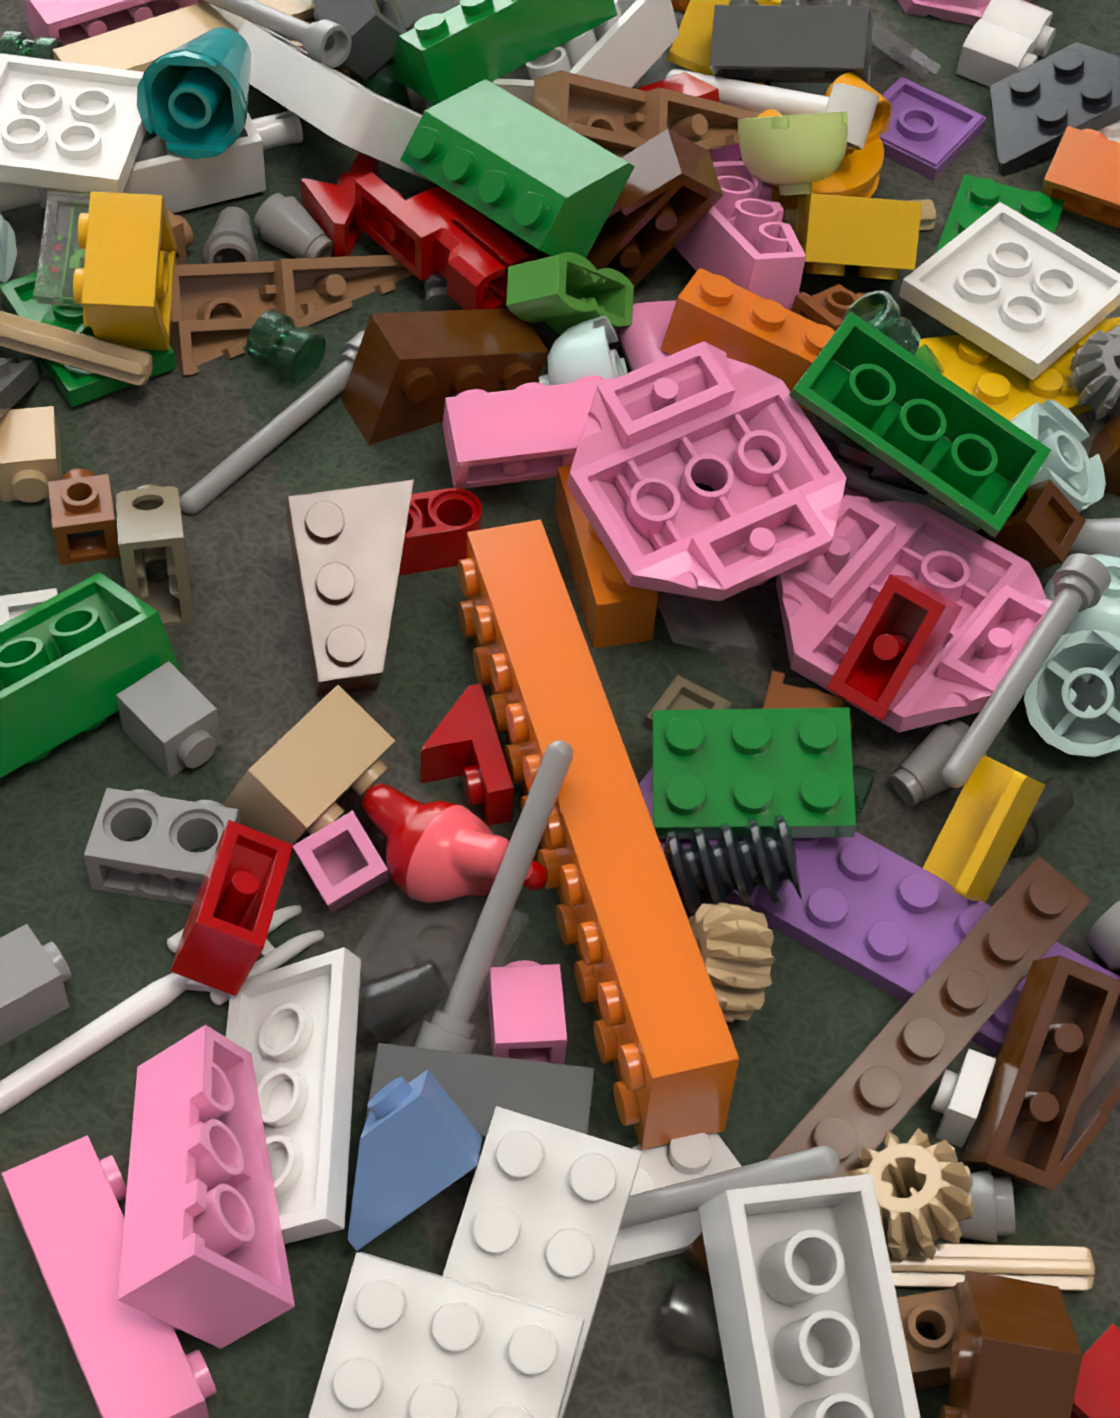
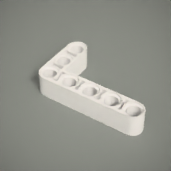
[238,19,436,184]

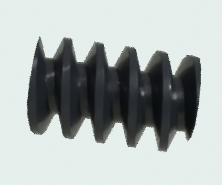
[663,815,802,916]

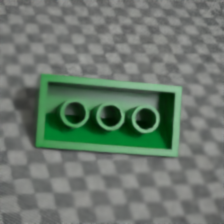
[392,0,618,105]
[400,79,635,258]
[789,312,1051,537]
[0,572,181,778]

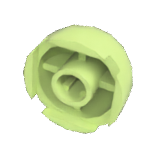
[738,112,848,195]

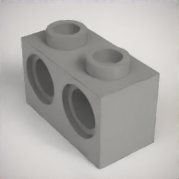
[84,788,240,905]

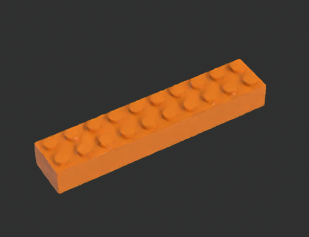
[458,520,739,1150]

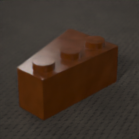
[527,129,723,287]
[341,308,549,446]
[961,955,1120,1191]
[939,1271,1083,1418]

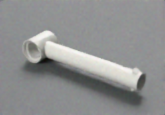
[666,69,879,150]

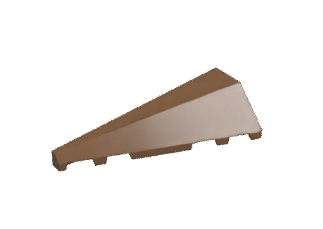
[533,70,761,158]
[169,255,414,376]

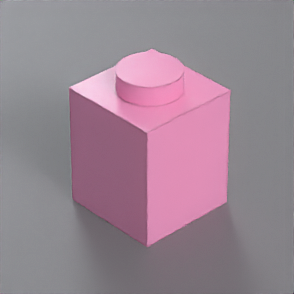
[293,811,390,914]
[488,960,567,1064]

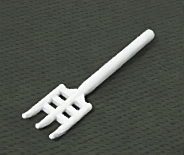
[0,905,324,1115]

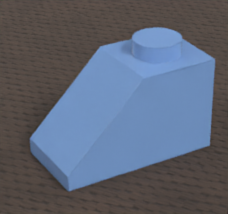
[347,1069,483,1251]

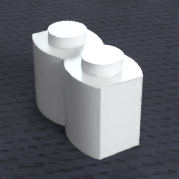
[956,0,1056,87]

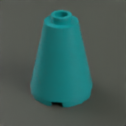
[136,27,251,159]

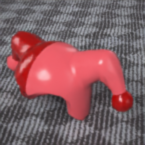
[362,783,548,903]

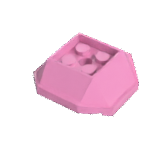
[567,341,847,601]
[776,495,1052,733]

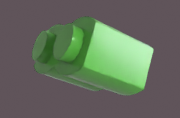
[506,252,634,335]

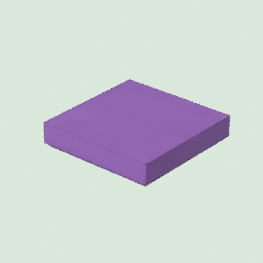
[880,77,987,181]

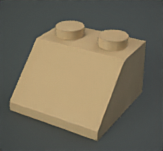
[222,685,395,845]

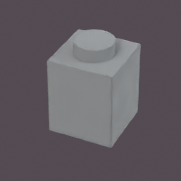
[116,661,221,778]
[0,924,72,1046]

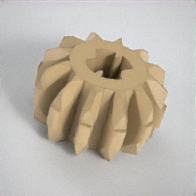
[688,902,776,1023]
[847,1128,975,1263]

